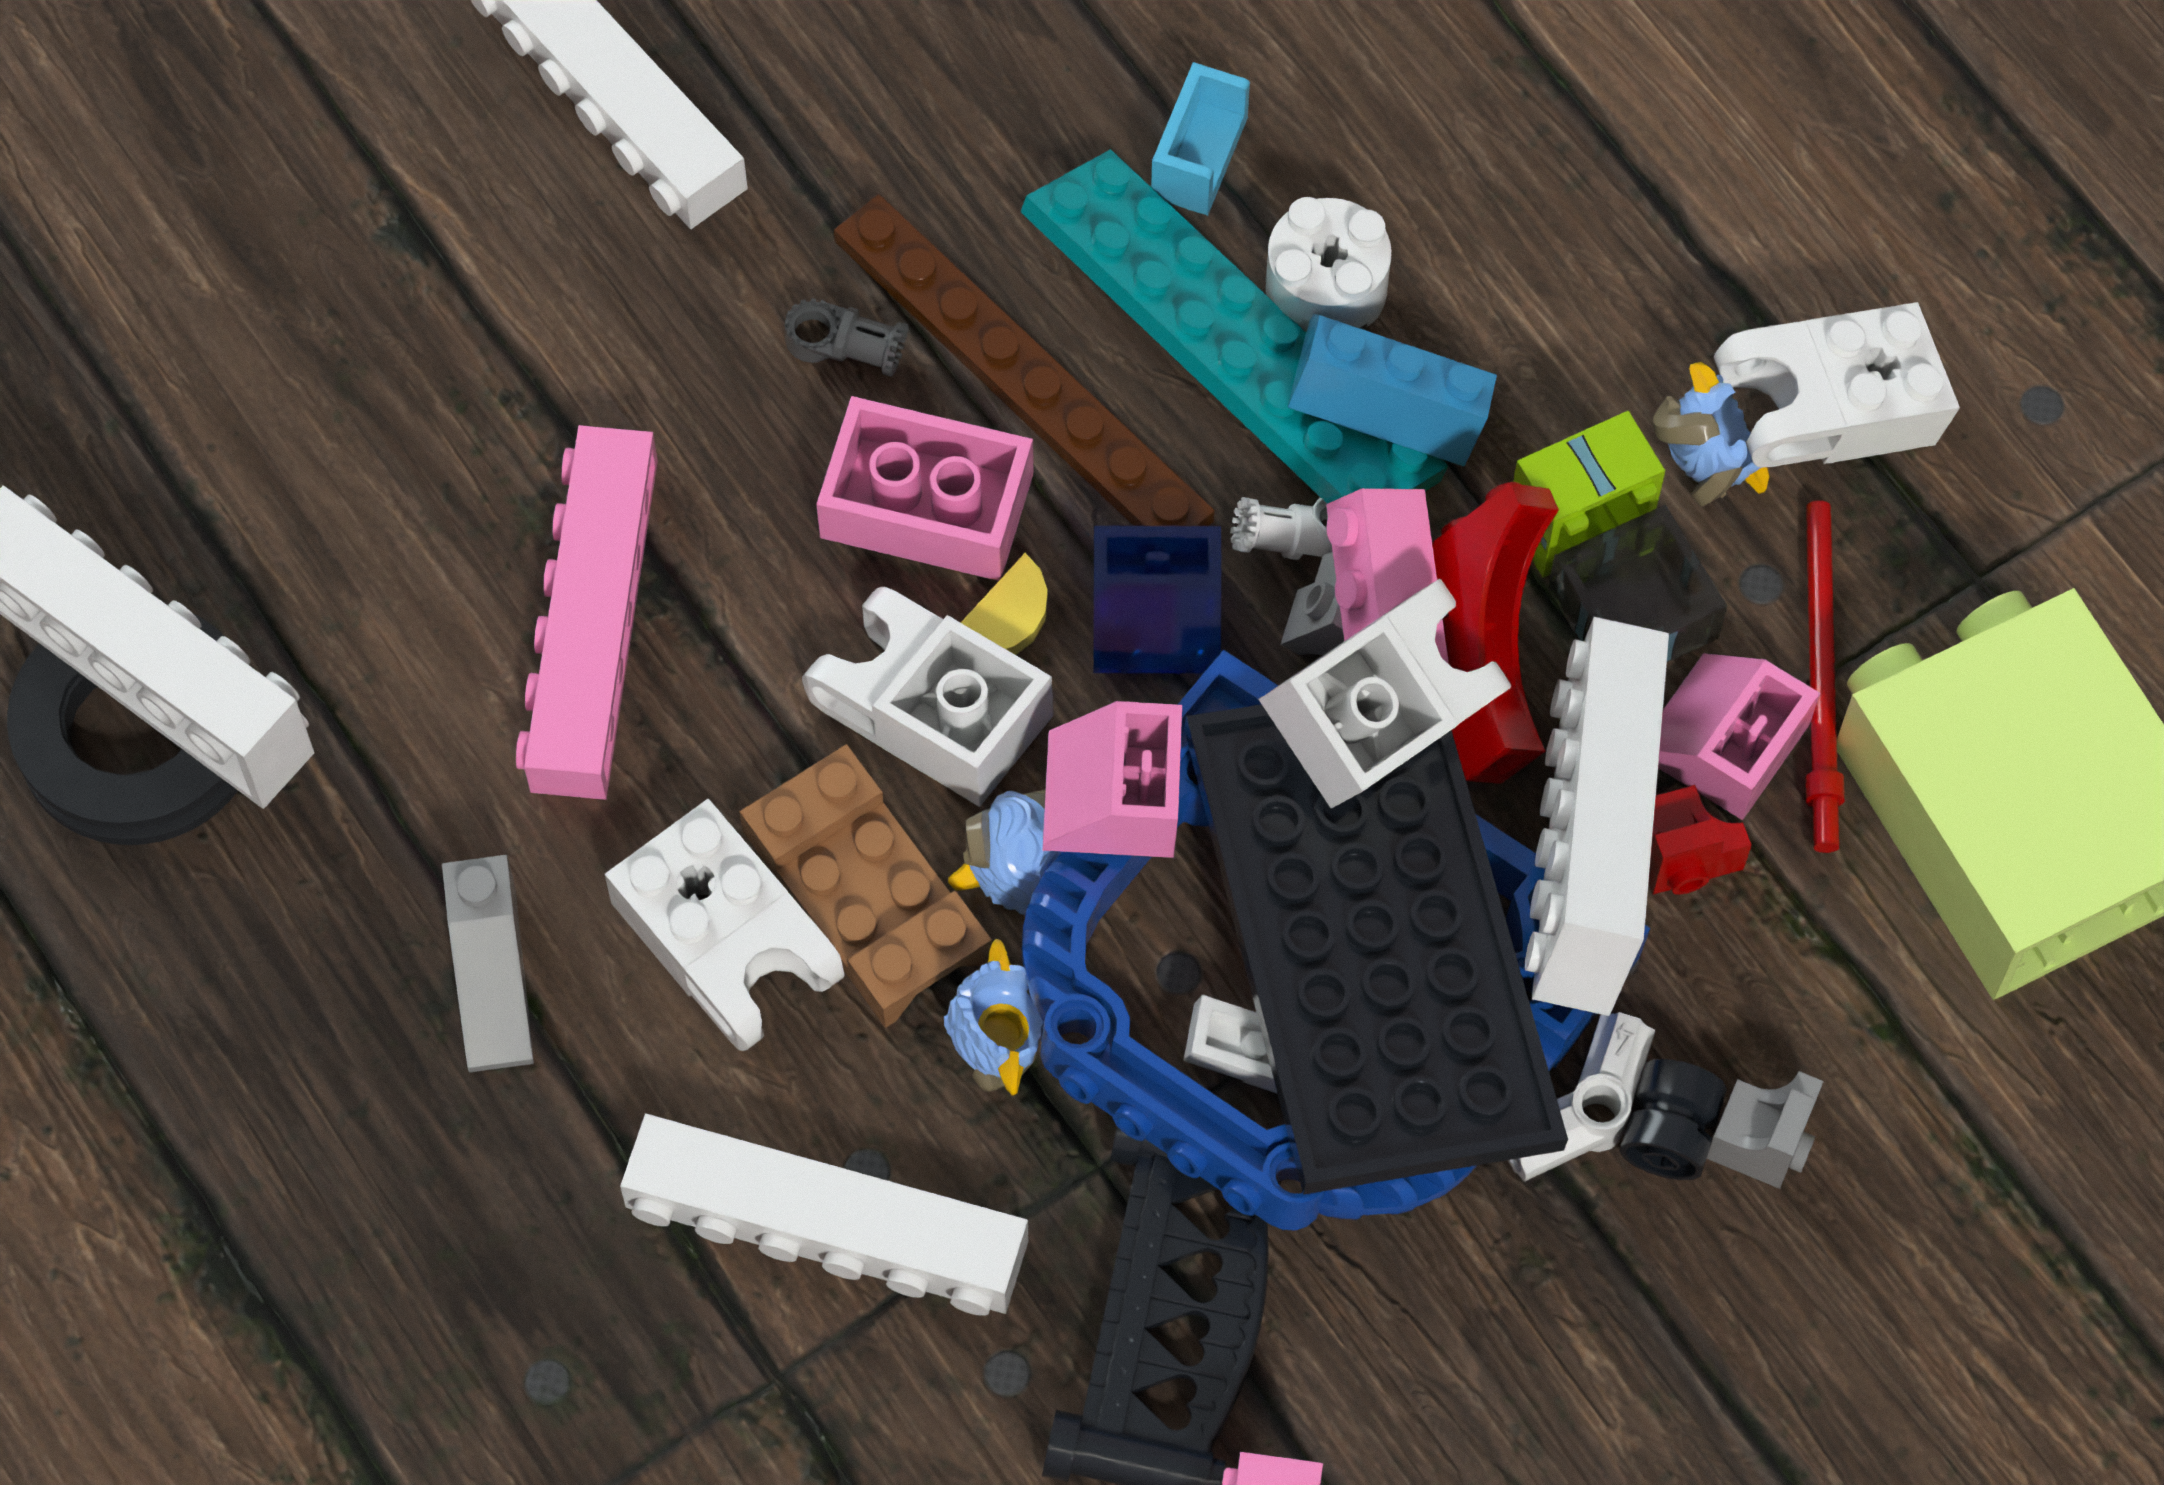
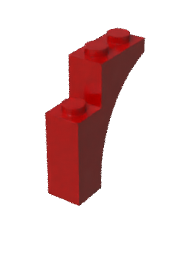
[1432,482,1559,784]

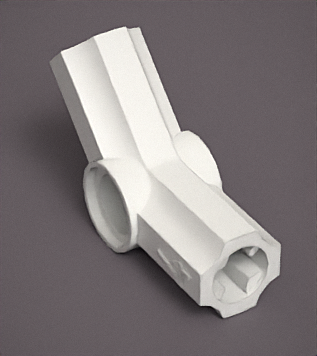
[1508,1012,1655,1182]

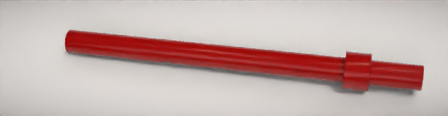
[1805,501,1845,853]

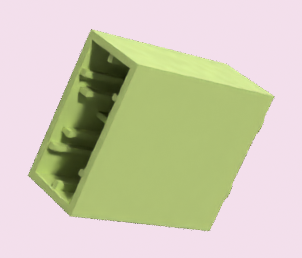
[1837,588,2164,1000]

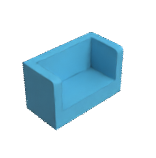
[1151,62,1250,216]

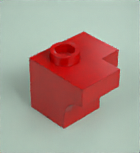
[1648,785,1752,895]

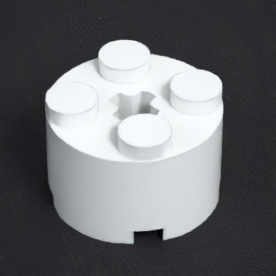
[1266,197,1391,332]

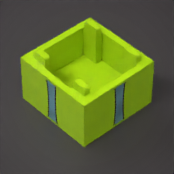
[1513,411,1665,577]

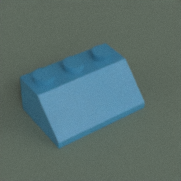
[1288,313,1497,466]

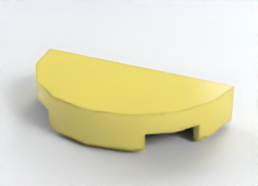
[961,553,1048,655]

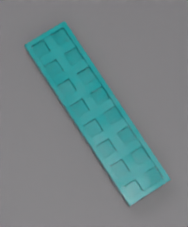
[1021,149,1448,504]

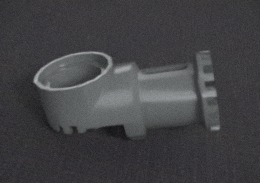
[785,298,909,377]

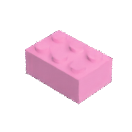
[816,396,1033,581]

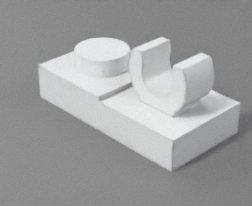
[1183,995,1277,1093]

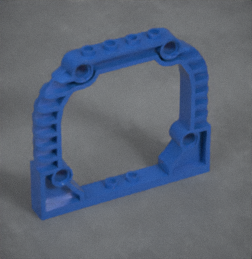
[1021,650,1651,1231]

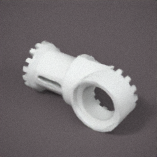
[1230,497,1332,560]

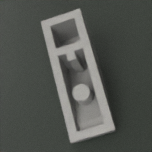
[442,855,534,1072]

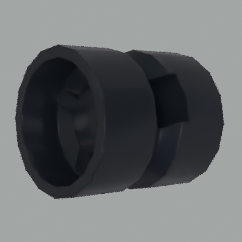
[1619,1059,1727,1180]

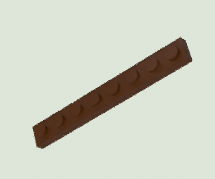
[834,194,1215,559]

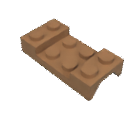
[739,744,992,1028]

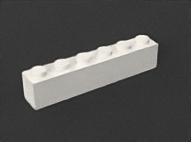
[471,0,748,229]
[620,1113,1029,1315]

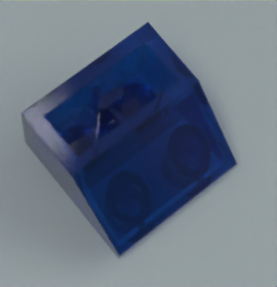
[1093,526,1221,673]

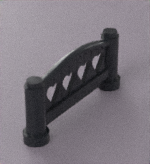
[1042,1126,1282,1485]

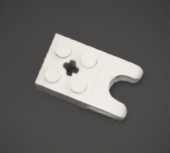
[1714,302,1960,468]
[1259,579,1511,808]
[802,586,1053,807]
[605,799,845,1051]

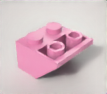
[1658,653,1820,820]
[1042,701,1182,858]

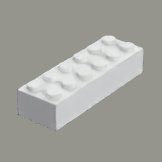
[0,485,314,809]
[1525,617,1669,1016]

